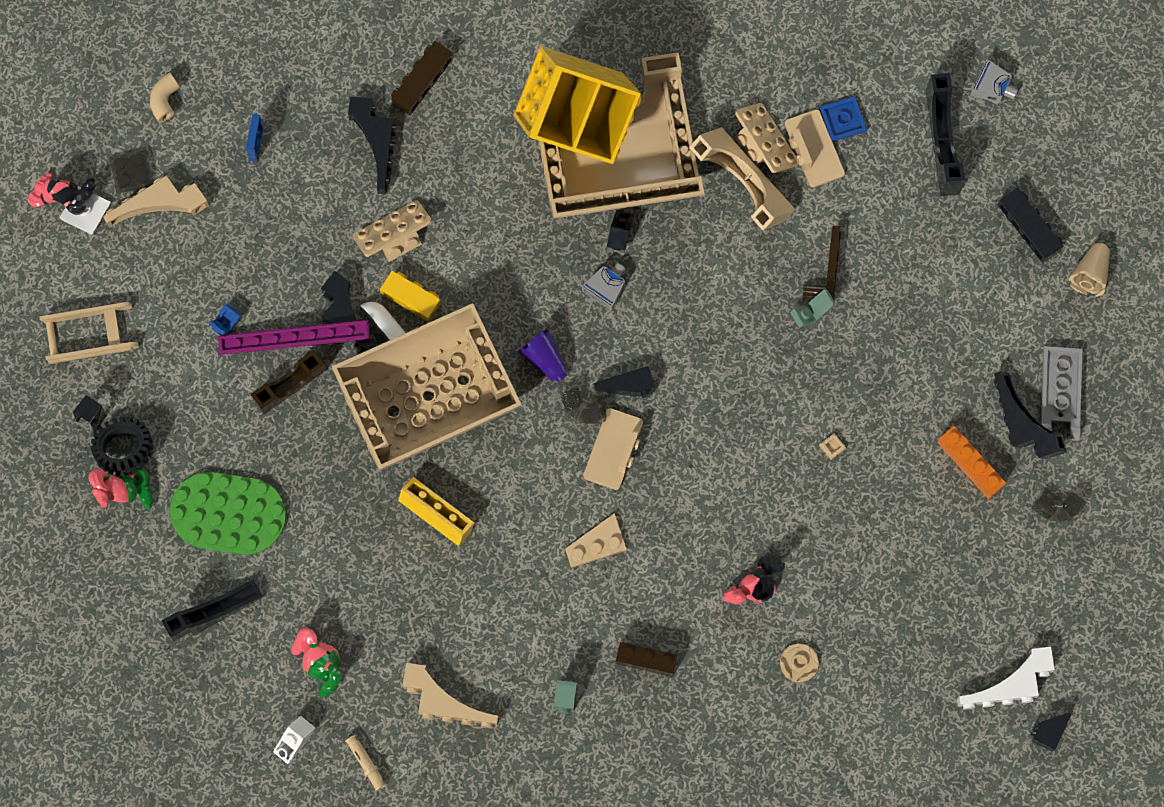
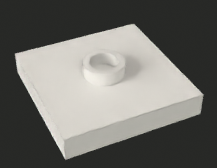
[60,186,112,235]

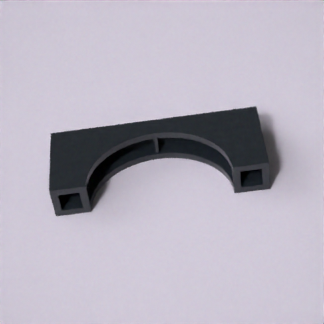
[926,73,965,196]

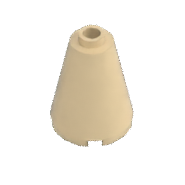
[1068,243,1110,297]

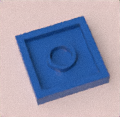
[819,96,867,142]
[246,114,264,162]

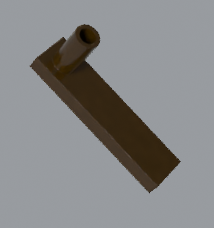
[803,226,841,300]

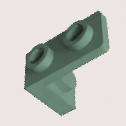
[790,289,836,328]

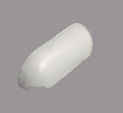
[360,302,406,341]

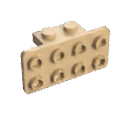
[734,103,798,173]
[785,110,845,188]
[353,200,432,262]
[583,408,643,490]

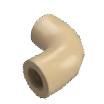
[150,72,180,123]

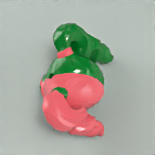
[88,468,153,510]
[292,627,341,697]

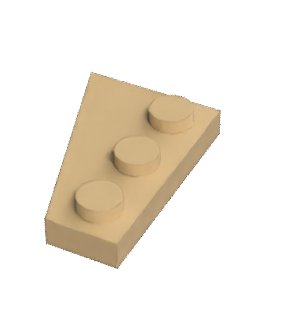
[565,513,627,568]

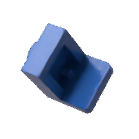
[209,304,242,335]

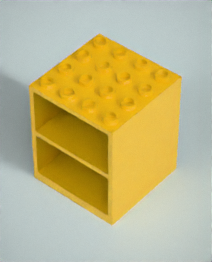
[513,45,641,164]

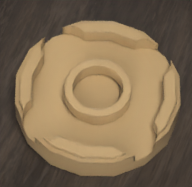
[780,643,819,683]

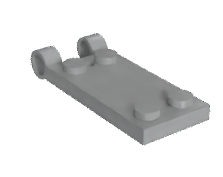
[1041,346,1083,441]

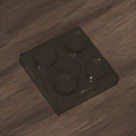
[109,150,153,194]

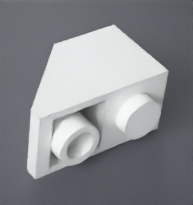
[273,716,315,764]

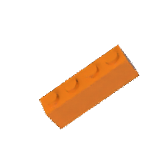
[937,426,1006,499]

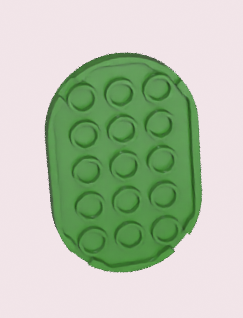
[170,472,286,555]

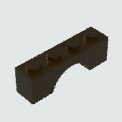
[250,350,326,414]

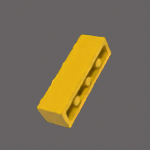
[398,477,474,546]

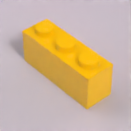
[380,271,441,322]

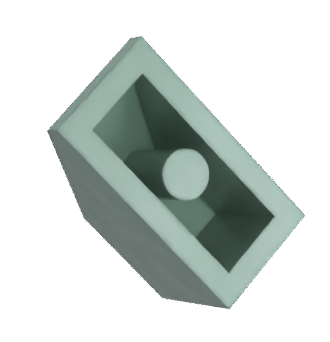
[554,680,577,714]

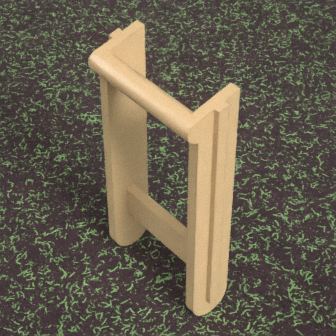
[40,302,138,364]

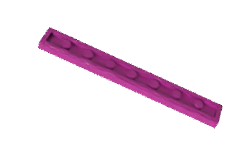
[218,320,370,355]

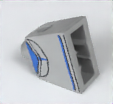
[970,60,1018,103]
[582,263,626,311]

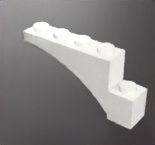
[957,647,1055,710]

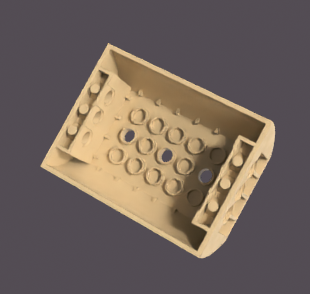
[332,303,522,471]

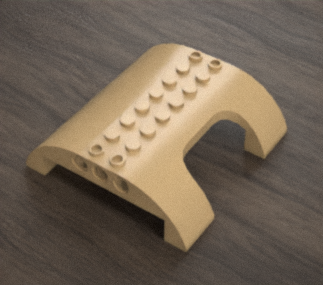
[539,52,704,219]

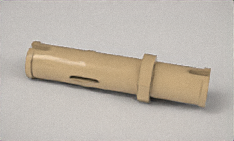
[345,735,387,791]

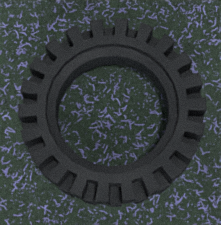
[91,416,154,476]

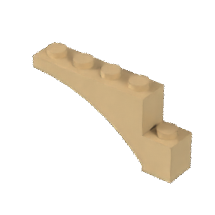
[103,176,209,228]
[403,663,498,728]

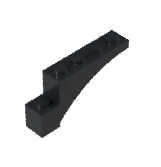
[348,97,397,195]
[321,271,376,353]
[994,371,1067,459]
[161,579,263,641]

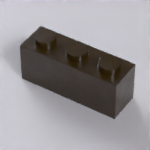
[615,642,677,677]

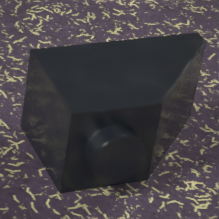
[607,210,634,251]
[1030,713,1071,752]

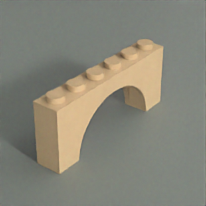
[689,127,795,231]

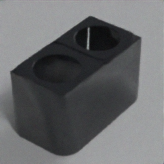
[72,395,106,433]

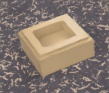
[819,433,846,460]

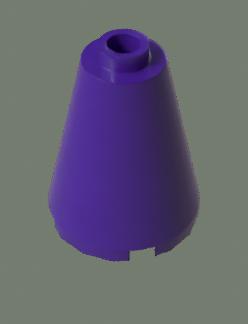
[517,329,567,382]

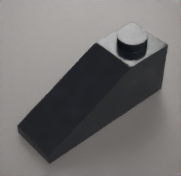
[594,366,656,398]

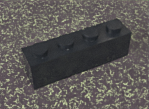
[997,188,1064,264]

